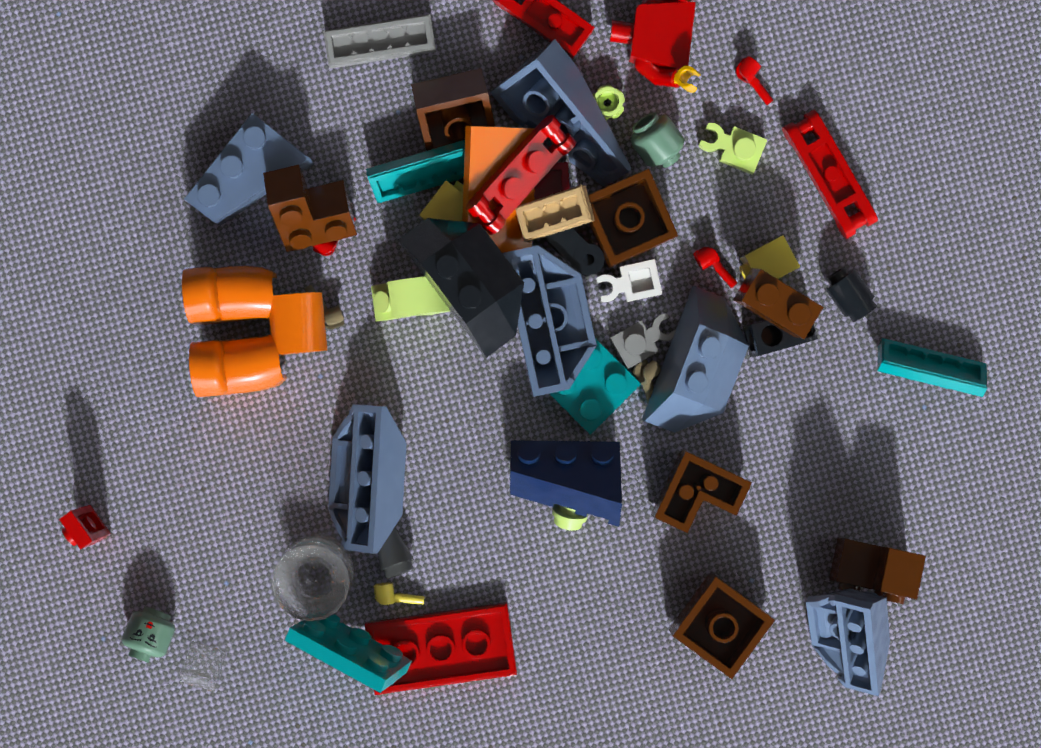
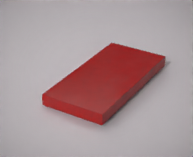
[365,602,517,695]

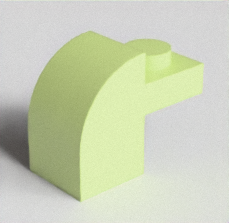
[371,276,451,322]

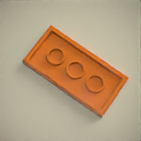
[462,126,535,253]

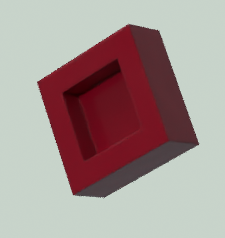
[534,162,569,200]

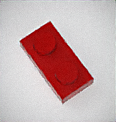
[59,505,111,550]

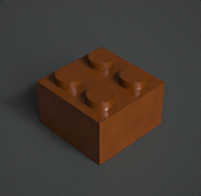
[588,169,678,268]
[669,572,775,679]

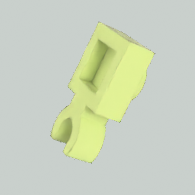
[698,123,767,174]

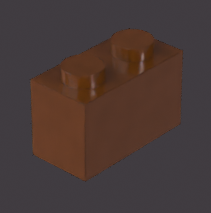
[733,268,824,339]

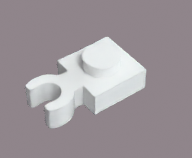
[596,259,662,303]

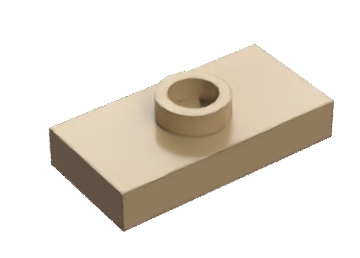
[515,185,595,242]

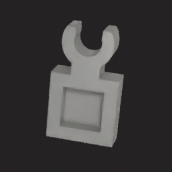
[610,314,676,369]

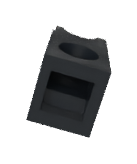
[543,228,605,276]
[742,320,818,357]

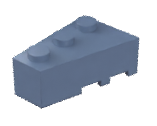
[184,113,315,226]

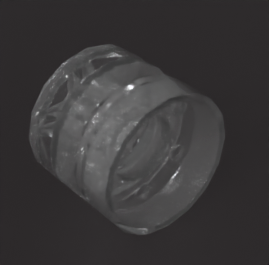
[272,533,355,621]

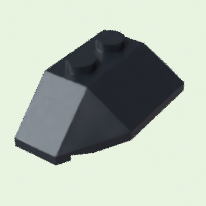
[398,218,524,358]

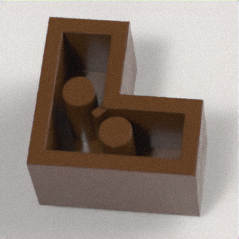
[263,164,357,252]
[651,449,752,533]
[829,538,926,604]

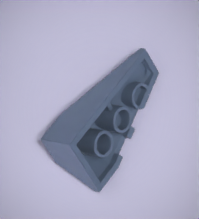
[490,39,631,187]

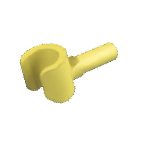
[374,582,425,605]

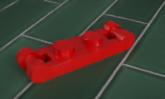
[782,109,878,239]
[466,115,576,235]

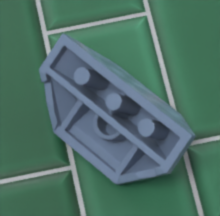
[503,245,597,397]
[642,286,749,433]
[328,404,407,554]
[806,589,890,697]

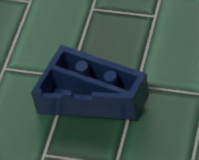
[510,440,622,527]

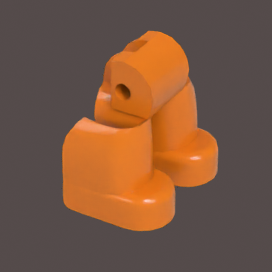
[182,265,328,397]

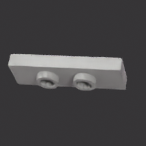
[323,14,436,69]

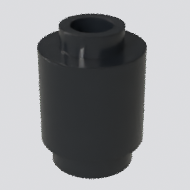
[825,267,877,322]

